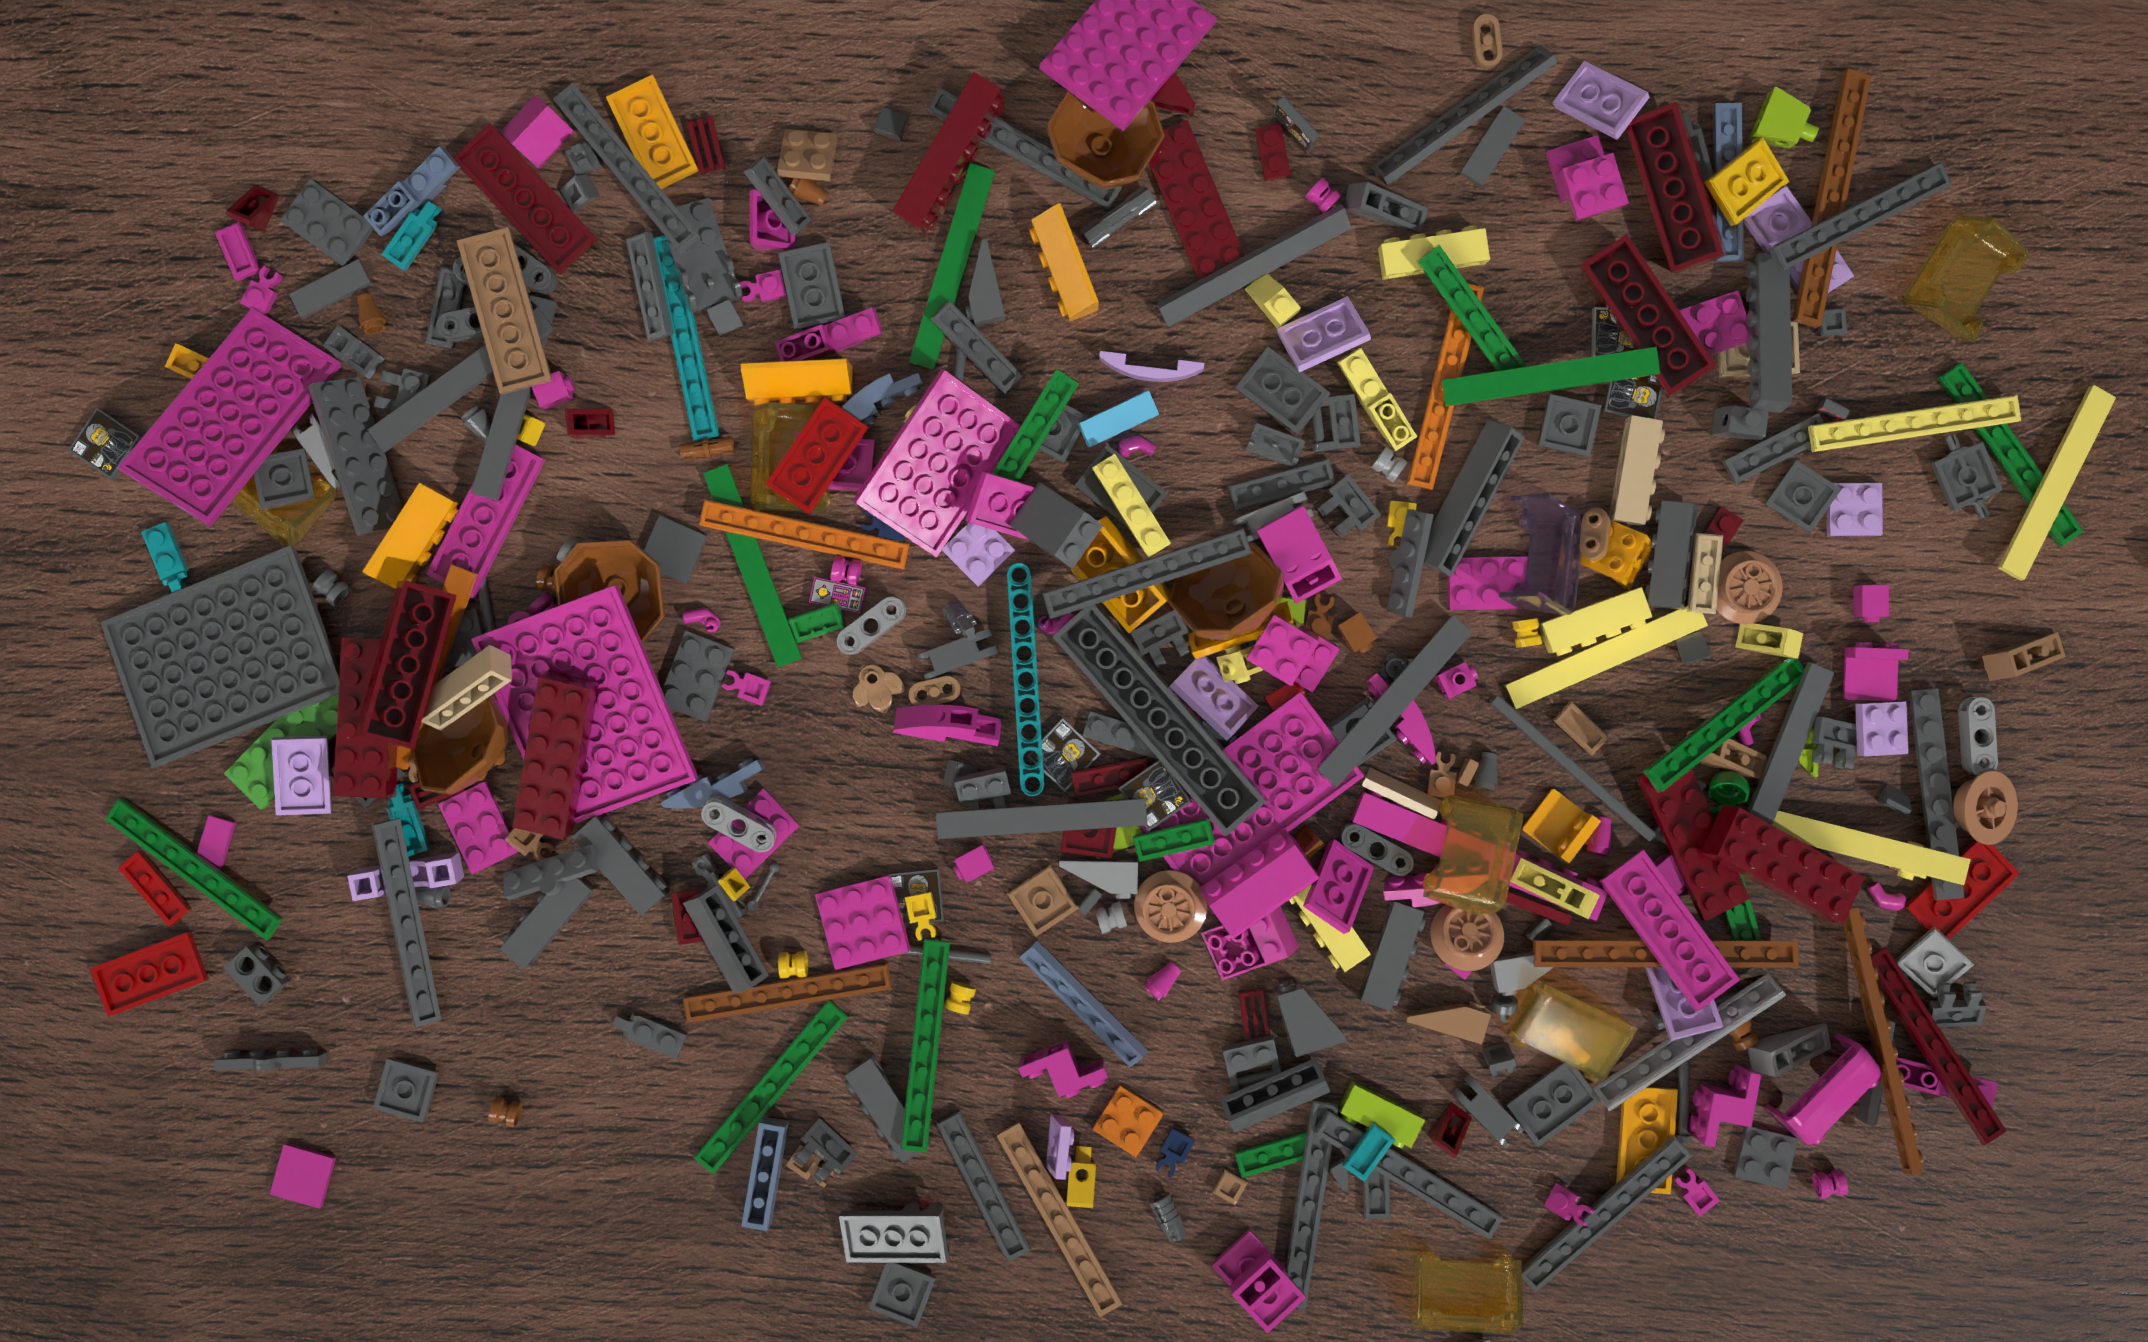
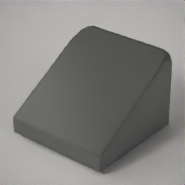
[874,107,908,141]
[559,174,600,212]
[706,299,744,336]
[1675,631,1712,664]
[943,759,979,788]
[1877,784,1911,814]
[1524,916,1555,943]
[1329,1154,1348,1191]

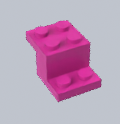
[1546,135,1629,221]
[1246,613,1340,693]
[1018,1039,1108,1098]
[1688,1063,1761,1147]
[1211,1229,1306,1334]

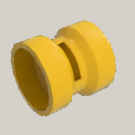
[1512,618,1542,648]
[778,951,808,978]
[944,981,976,1014]

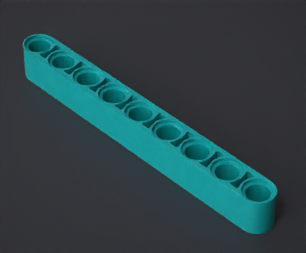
[1007,563,1045,796]

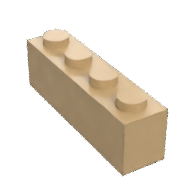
[1609,415,1665,526]
[422,645,512,730]

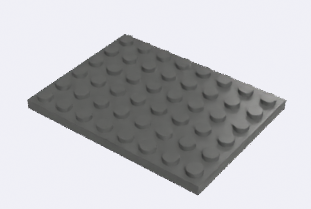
[100,545,340,768]

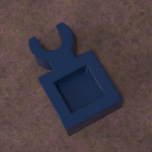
[861,511,905,542]
[1155,1127,1195,1178]

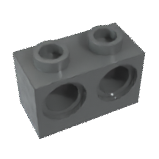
[224,943,291,1006]

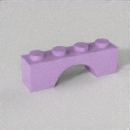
[347,852,464,901]

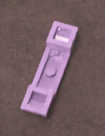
[1099,351,1204,382]

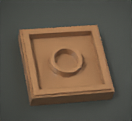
[1007,865,1079,937]

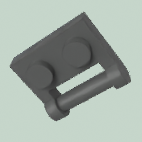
[1312,394,1361,453]
[1222,1035,1281,1092]

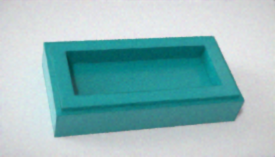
[1342,1122,1395,1182]

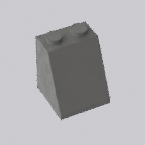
[1009,482,1103,569]
[1273,979,1347,1057]

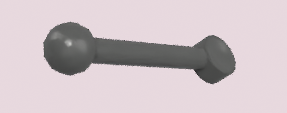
[747,862,779,911]

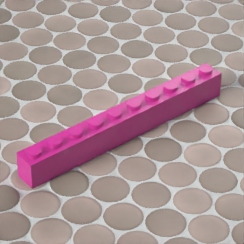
[1350,790,1608,921]

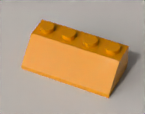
[1029,203,1099,322]
[741,359,854,406]
[362,483,461,589]
[1073,516,1171,633]

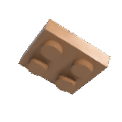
[777,129,837,181]

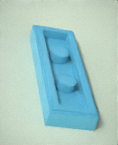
[1078,390,1159,447]

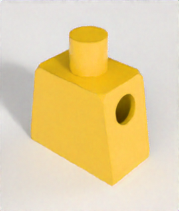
[1067,1146,1096,1208]

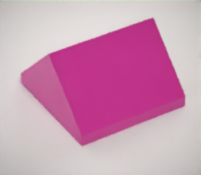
[500,95,574,169]
[750,190,795,250]

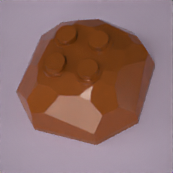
[1046,91,1165,189]
[554,540,665,643]
[1168,542,1284,640]
[412,693,508,795]

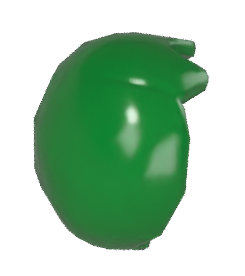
[1708,771,1749,806]

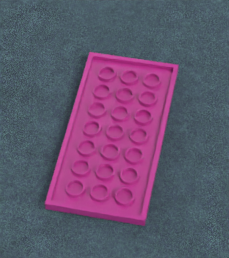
[118,308,341,527]
[1140,691,1364,887]

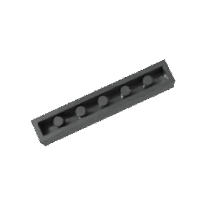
[1746,253,1792,413]
[1423,420,1524,577]

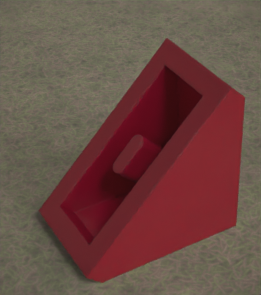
[1150,73,1195,115]
[226,185,279,232]
[565,409,615,439]
[1427,1103,1472,1158]

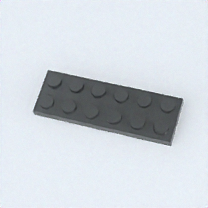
[308,377,403,536]

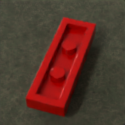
[118,850,192,927]

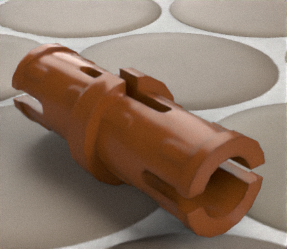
[680,436,735,460]

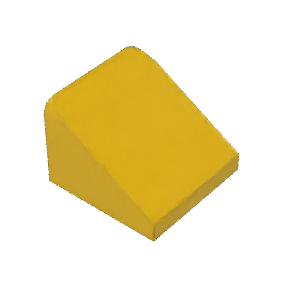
[517,414,545,446]
[718,867,750,902]

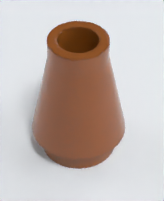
[789,178,829,206]
[357,294,386,335]

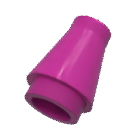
[1585,816,1612,856]
[1143,961,1181,1001]

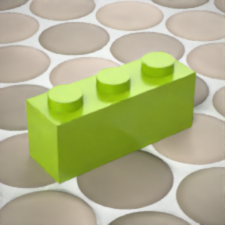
[1338,1080,1425,1148]

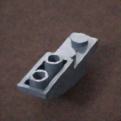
[364,146,460,236]
[841,373,924,426]
[661,758,765,809]

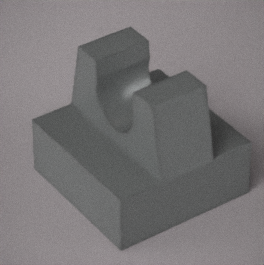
[565,141,602,175]
[1482,1042,1516,1077]

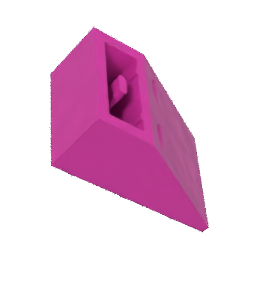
[1256,504,1342,604]
[1201,906,1299,980]

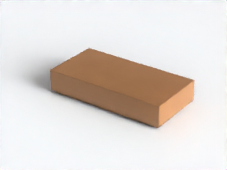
[1552,701,1609,756]

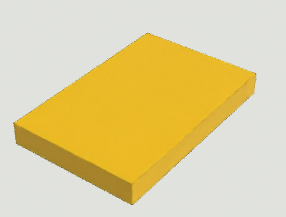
[1704,137,1789,226]

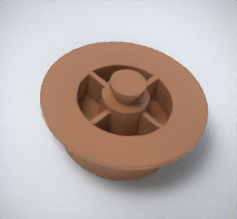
[1716,551,1783,624]
[1953,771,2018,845]
[1134,870,1207,943]
[1430,899,1504,971]

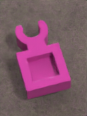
[240,266,282,316]
[740,269,787,302]
[722,670,772,706]
[1673,1167,1720,1217]
[1544,1183,1595,1226]

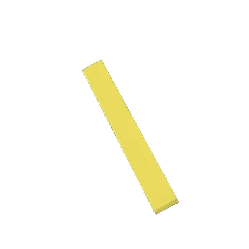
[1998,385,2116,581]
[1808,395,2021,452]
[1504,605,1708,709]
[1772,811,1971,885]

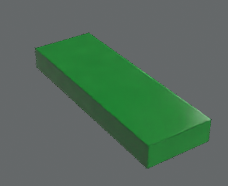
[1133,817,1215,862]
[1234,1130,1307,1178]

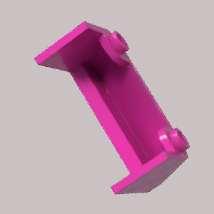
[1764,1033,1882,1145]

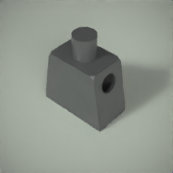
[1710,406,1769,442]

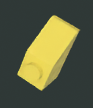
[1245,274,1301,328]
[1736,623,1803,659]

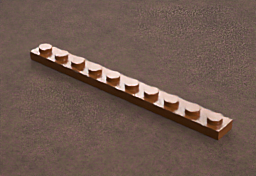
[1792,68,1872,328]
[1843,907,1924,1175]
[1533,940,1799,968]

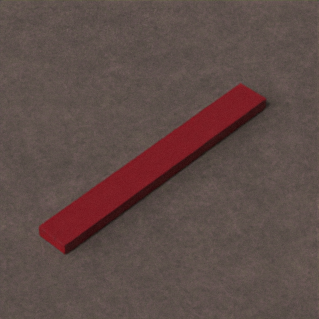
[1870,946,2007,1145]

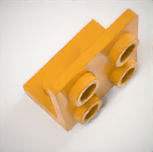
[1577,520,1652,590]
[1522,789,1601,863]

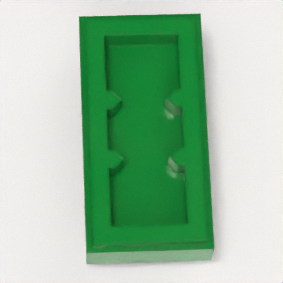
[788,601,847,643]

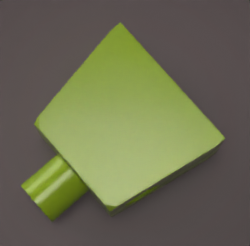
[1748,87,1819,148]

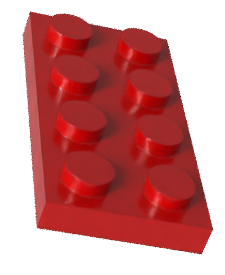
[765,397,869,515]
[1904,840,2020,940]
[90,931,209,1017]

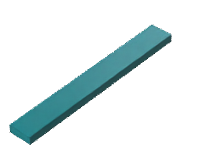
[653,235,720,442]

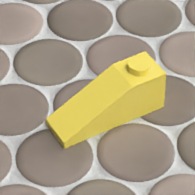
[1510,858,1600,919]

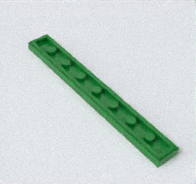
[909,163,995,371]
[1442,347,1660,407]
[1937,362,2084,547]
[703,464,803,668]
[1643,657,1805,793]
[105,798,284,940]
[900,938,950,1152]
[694,1000,849,1174]

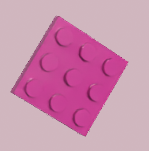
[815,875,911,970]

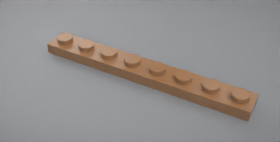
[997,1121,1122,1317]

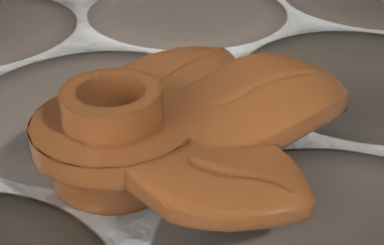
[853,664,905,713]

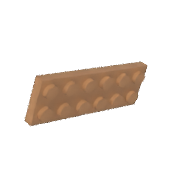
[457,227,553,395]

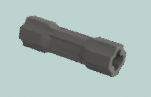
[1080,185,1157,249]

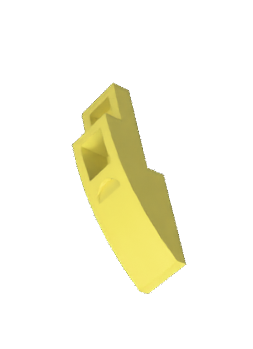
[1337,348,1417,451]

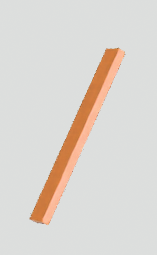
[1406,283,1484,491]
[699,500,910,570]
[396,565,478,770]

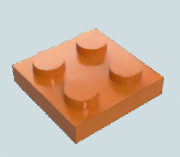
[1092,1084,1164,1157]

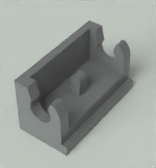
[1245,423,1305,468]

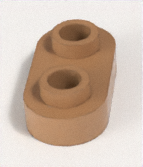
[1472,14,1503,69]
[1579,508,1611,561]
[909,676,961,706]

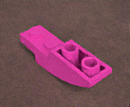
[775,308,883,362]
[1366,673,1436,765]
[893,705,1002,746]
[1383,860,1489,907]
[1896,1057,1998,1107]

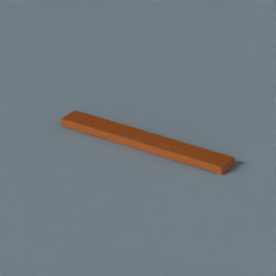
[683,963,893,1023]

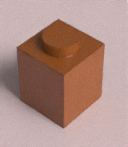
[1336,612,1377,654]

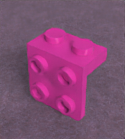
[1843,642,1909,702]

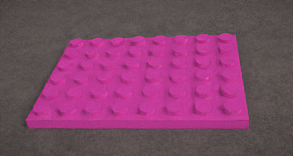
[471,584,698,824]

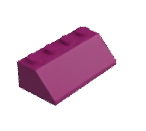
[1199,828,1319,939]

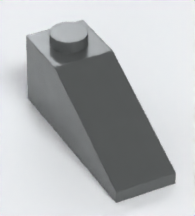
[1343,182,1428,234]
[965,239,1006,327]

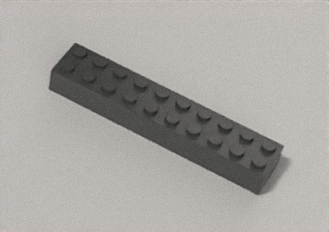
[1052,604,1269,836]

